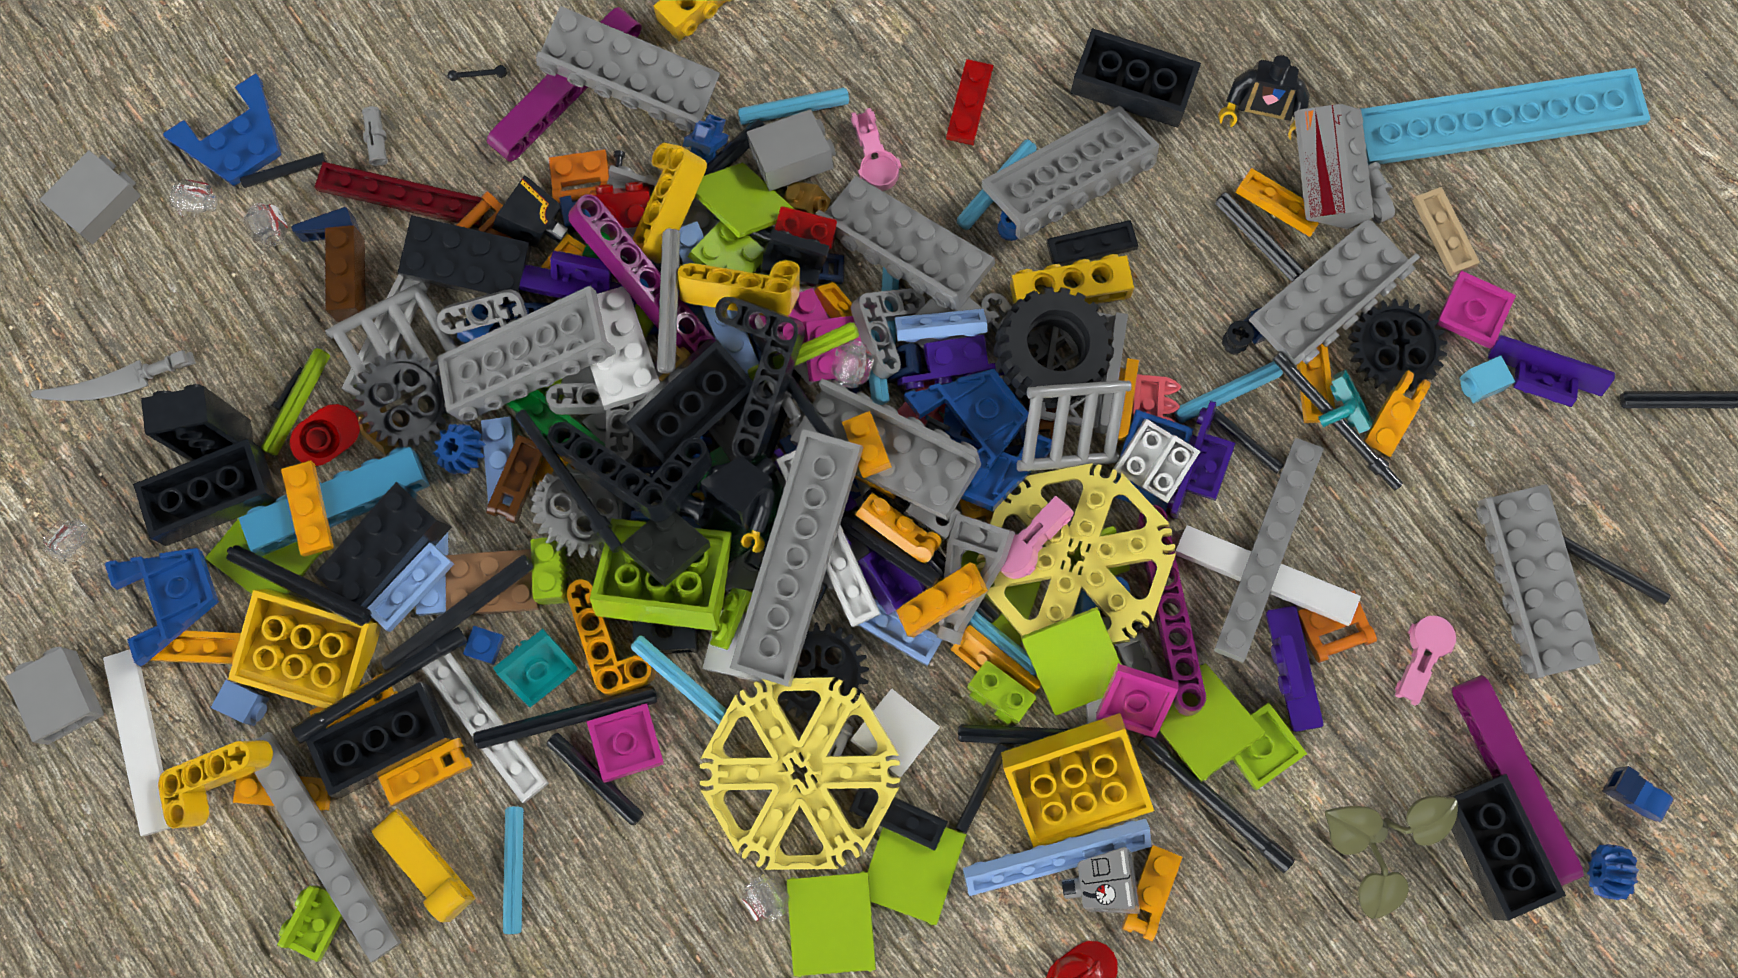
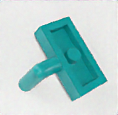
[1319,369,1373,434]

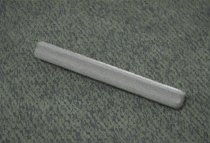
[657,228,680,374]

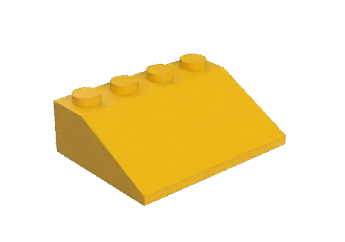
[228,589,382,708]
[1001,713,1154,848]

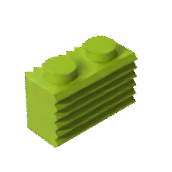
[531,538,569,605]

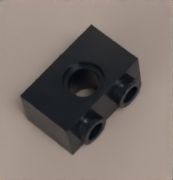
[633,621,699,655]

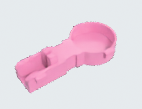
[851,108,902,191]
[1000,496,1074,579]
[1395,616,1456,706]

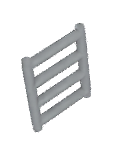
[325,281,457,400]
[1017,380,1131,471]

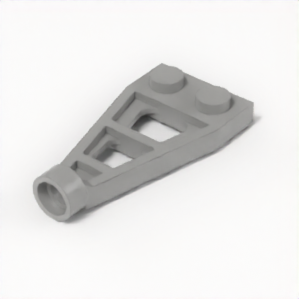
[937,514,1015,645]

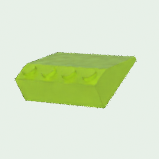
[590,518,732,631]

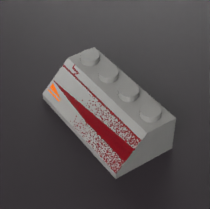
[1294,104,1374,229]

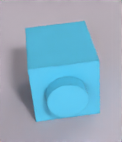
[1459,356,1515,404]

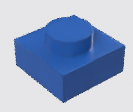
[463,626,505,665]

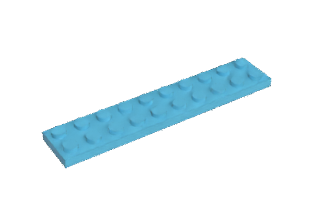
[1361,68,1651,165]

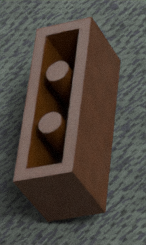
[325,225,366,322]

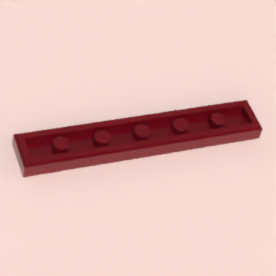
[314,162,484,228]

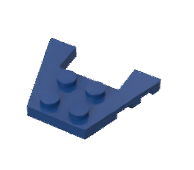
[163,73,282,186]
[904,369,1028,489]
[944,404,1052,512]
[105,548,219,667]

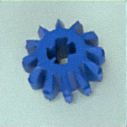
[432,424,486,474]
[1587,844,1639,900]

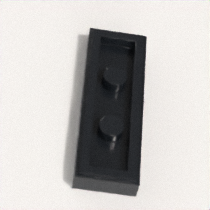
[1046,220,1138,267]
[849,788,948,851]

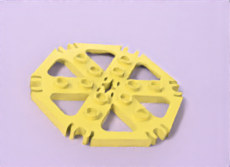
[977,463,1176,645]
[700,677,901,870]

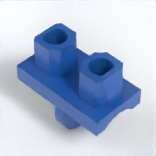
[683,114,729,164]

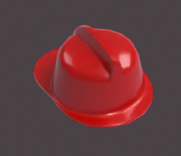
[290,404,360,466]
[1046,941,1118,978]

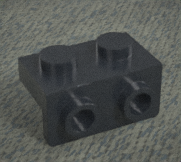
[760,229,829,287]

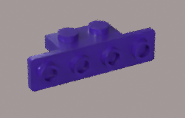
[519,250,636,308]
[897,335,1005,390]
[1488,335,1615,407]
[1167,401,1235,519]
[857,521,927,615]
[1266,606,1324,732]

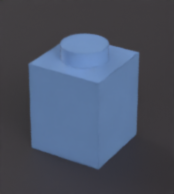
[211,680,269,726]

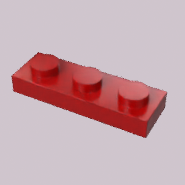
[946,59,994,146]

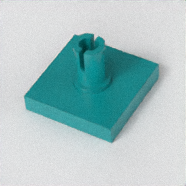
[493,628,578,708]

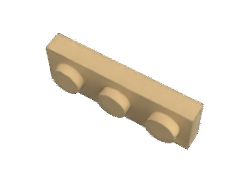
[1412,187,1480,277]

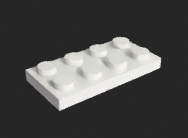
[590,287,660,410]

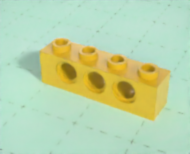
[653,0,731,41]
[1010,254,1134,304]

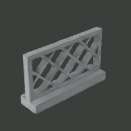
[1040,312,1128,434]

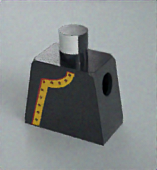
[492,175,568,247]

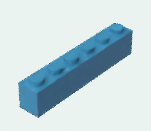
[239,447,430,556]

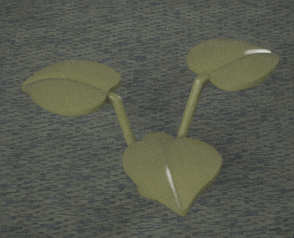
[1325,795,1458,919]

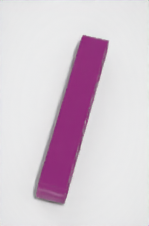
[486,7,642,162]
[568,195,714,354]
[1137,505,1206,716]
[1452,675,1584,886]

